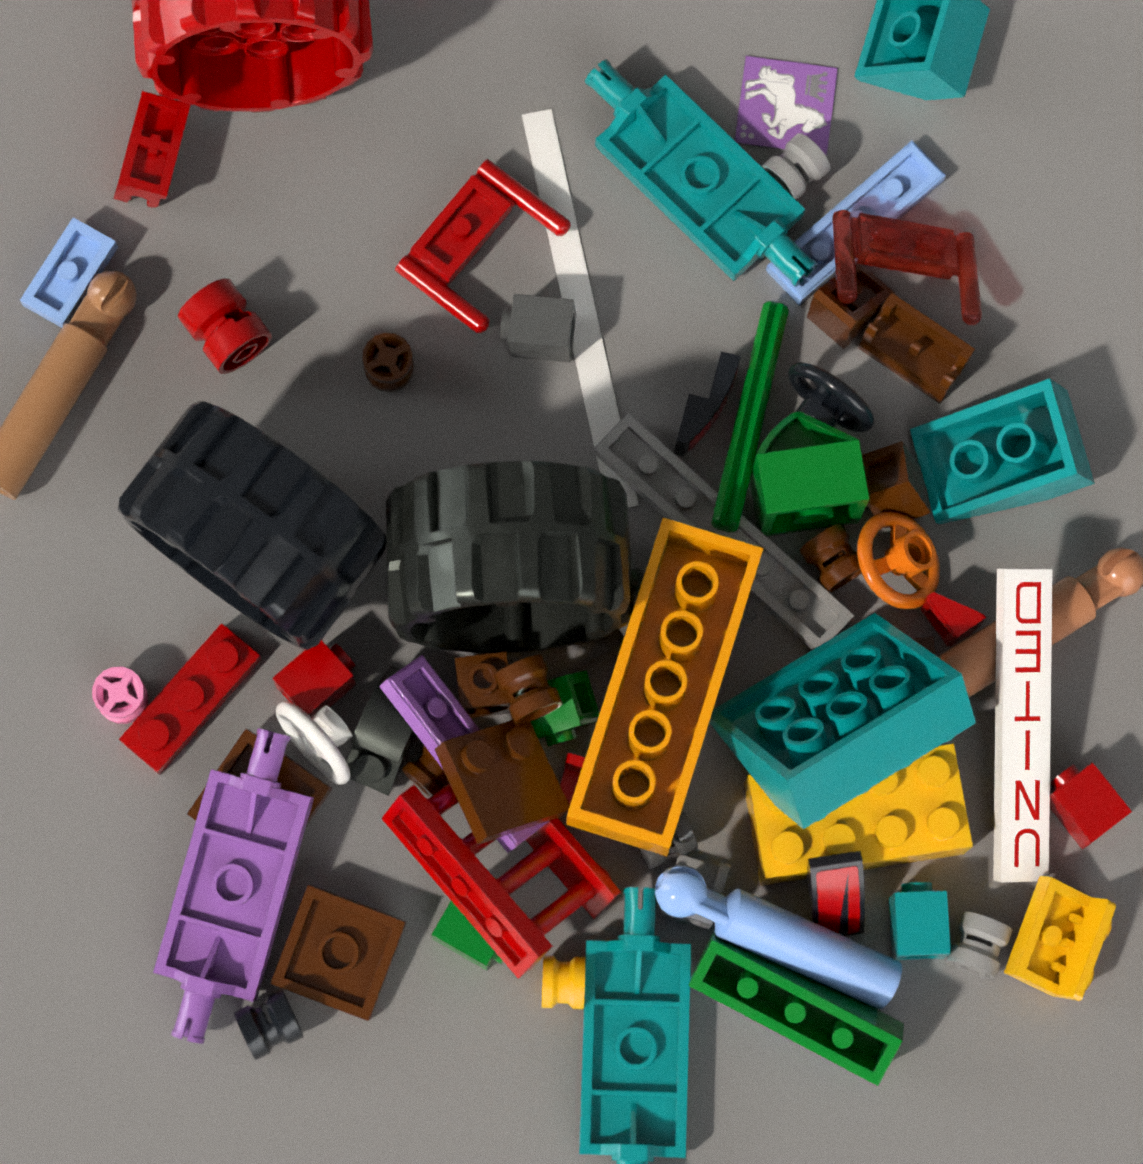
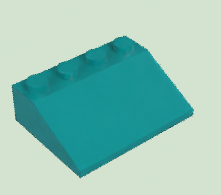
[709,613,976,829]

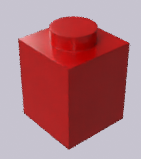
[272,640,356,717]
[1050,762,1132,850]

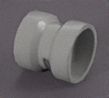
[761,133,831,200]
[946,911,1013,980]

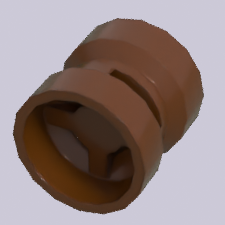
[799,523,862,593]
[494,655,563,725]

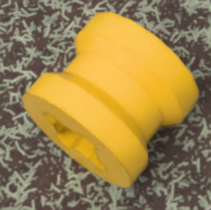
[541,955,585,1010]

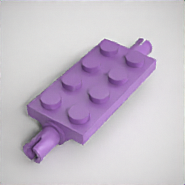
[153,728,314,1044]

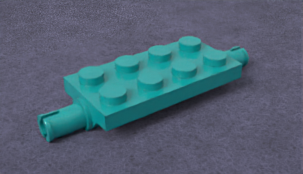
[585,59,818,287]
[579,887,691,1164]

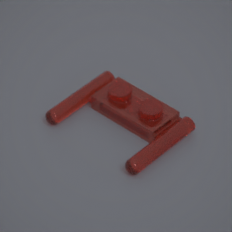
[832,210,982,325]

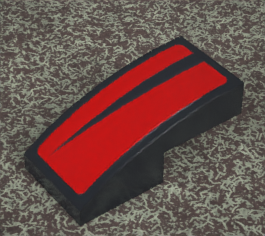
[674,351,741,456]
[806,851,865,936]

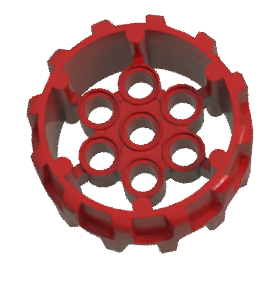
[132,0,374,113]

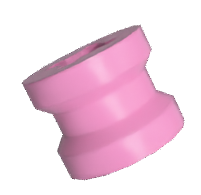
[92,667,148,724]

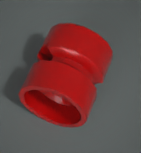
[177,278,272,374]

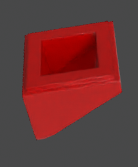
[920,592,987,647]

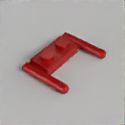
[395,159,571,333]

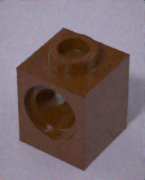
[455,652,511,718]

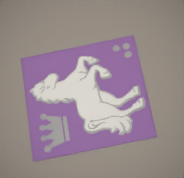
[734,56,838,155]

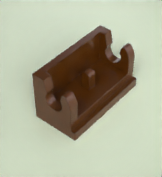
[857,293,975,404]

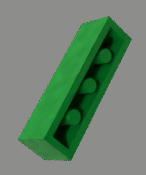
[688,930,904,1086]

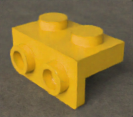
[1004,876,1116,1001]

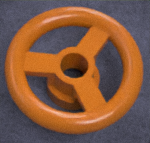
[857,511,940,609]

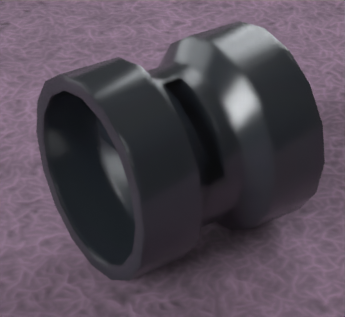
[234,989,304,1060]

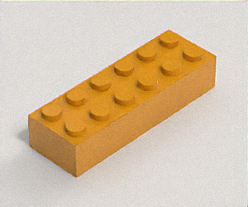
[567,517,763,856]

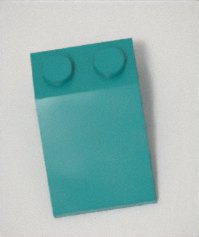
[910,378,1095,525]

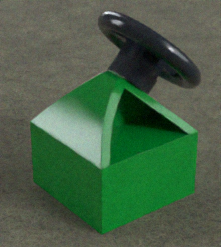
[749,362,874,537]

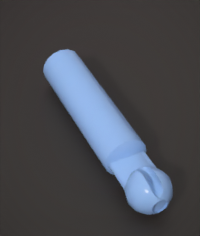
[655,865,902,1009]

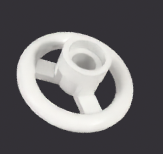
[276,701,352,785]

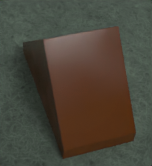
[807,261,895,349]

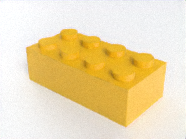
[743,744,973,886]

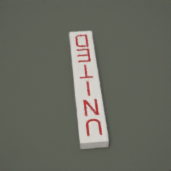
[993,569,1053,882]

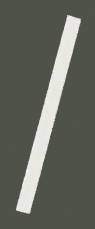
[522,109,639,508]

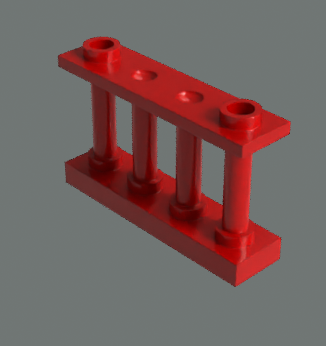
[381,783,621,979]

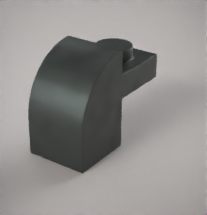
[346,665,417,796]

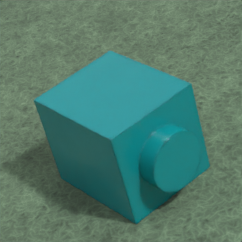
[888,882,951,960]

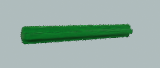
[711,301,789,533]

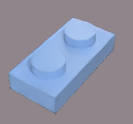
[20,217,118,328]

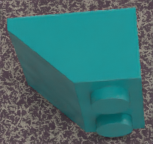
[854,0,990,101]

